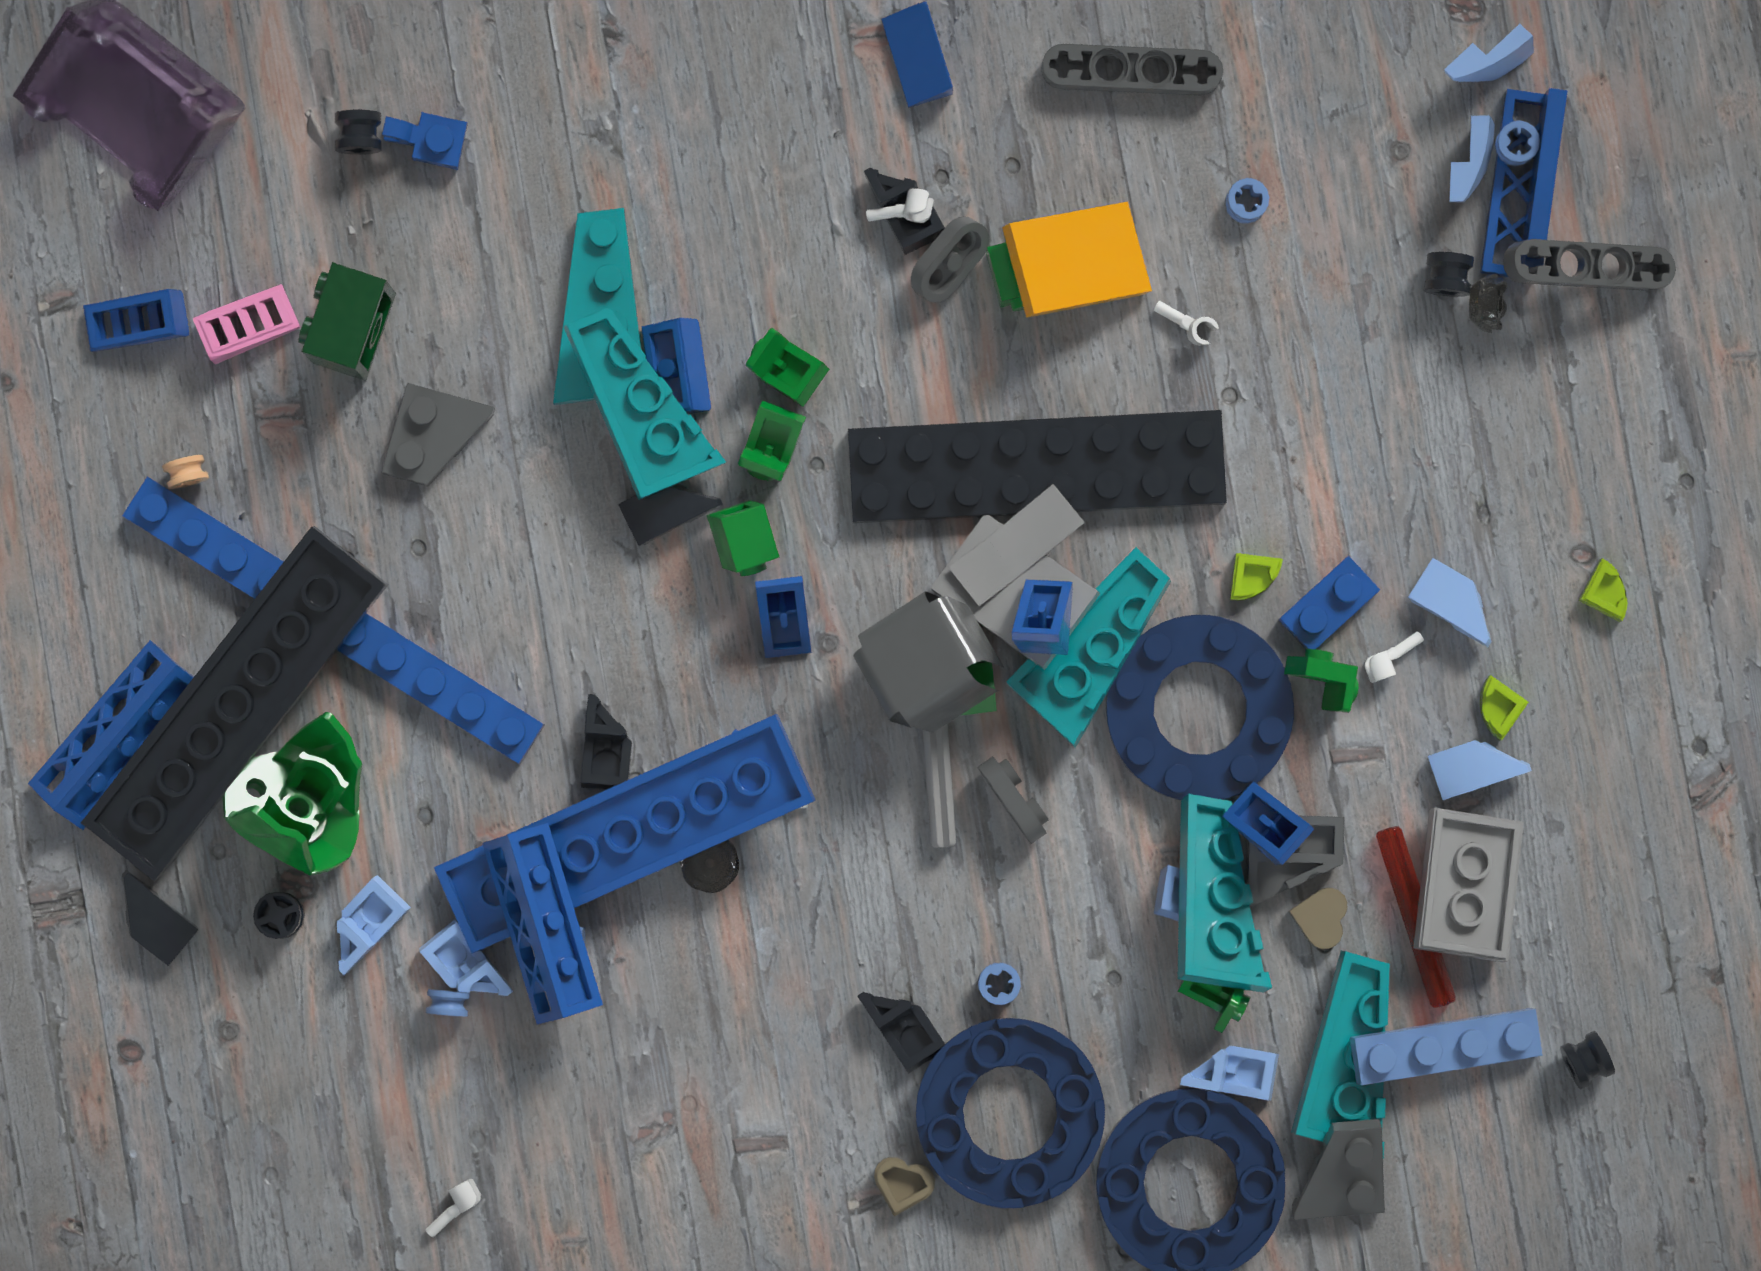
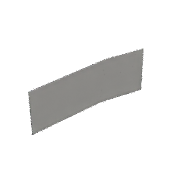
[948,484,1085,606]

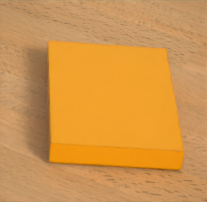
[1002,202,1152,318]

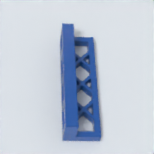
[1480,88,1568,277]
[28,640,194,830]
[482,823,603,1024]

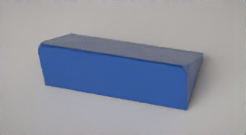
[881,1,953,108]
[642,318,711,414]

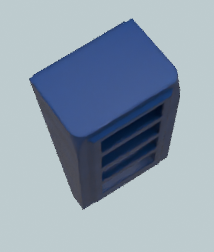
[83,289,189,352]

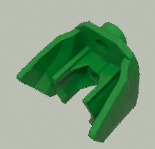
[223,712,362,876]

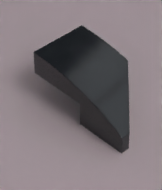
[864,168,945,255]
[618,484,723,546]
[580,694,632,790]
[122,870,198,966]
[857,992,945,1074]

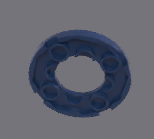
[1106,615,1294,801]
[916,1018,1105,1209]
[1096,1088,1285,1271]

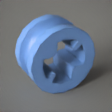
[1495,120,1540,166]
[1225,178,1270,223]
[978,963,1021,1005]
[426,989,470,1017]

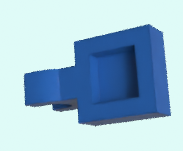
[382,112,468,170]

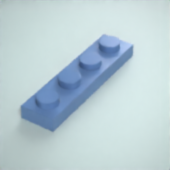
[1350,1008,1543,1085]

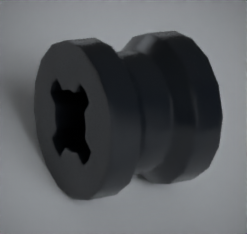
[335,109,382,155]
[1424,252,1474,297]
[253,892,305,939]
[1560,1031,1615,1089]

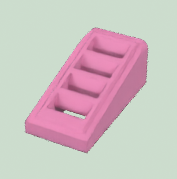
[193,284,301,365]

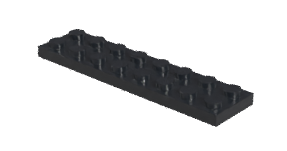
[848,410,1227,523]
[81,526,389,881]

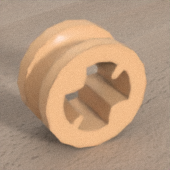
[162,455,209,489]

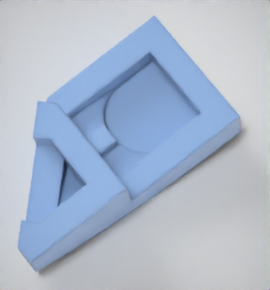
[1444,24,1534,82]
[1450,115,1495,202]
[1408,558,1492,647]
[1428,740,1532,800]
[337,875,411,975]
[419,919,513,996]
[1180,1046,1279,1100]

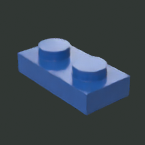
[1278,555,1380,649]

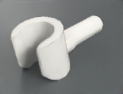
[866,189,934,223]
[1154,301,1219,346]
[1365,631,1424,683]
[426,1178,481,1238]

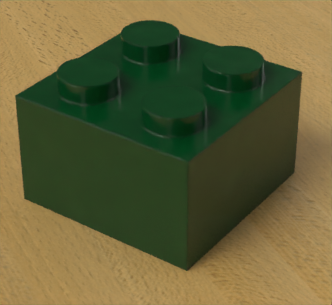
[298,262,396,381]

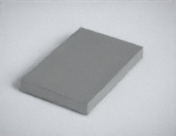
[931,515,1100,670]
[1413,808,1524,962]

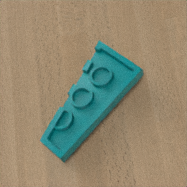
[553,208,641,405]
[564,307,726,500]
[1006,547,1171,748]
[1177,794,1272,993]
[1291,950,1390,1159]

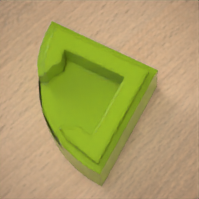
[1230,553,1283,601]
[1578,558,1628,622]
[1480,675,1529,741]

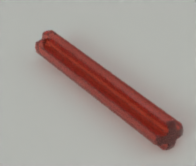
[1376,826,1456,1008]

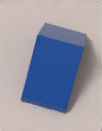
[755,576,812,658]
[1011,579,1073,655]
[1222,781,1314,865]

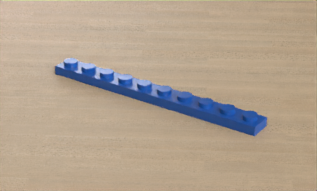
[122,476,545,764]

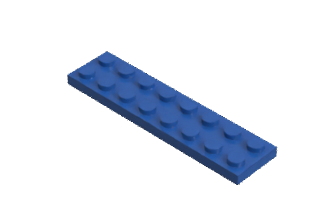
[434,714,816,954]

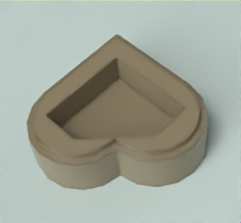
[1288,888,1347,949]
[874,1157,935,1216]

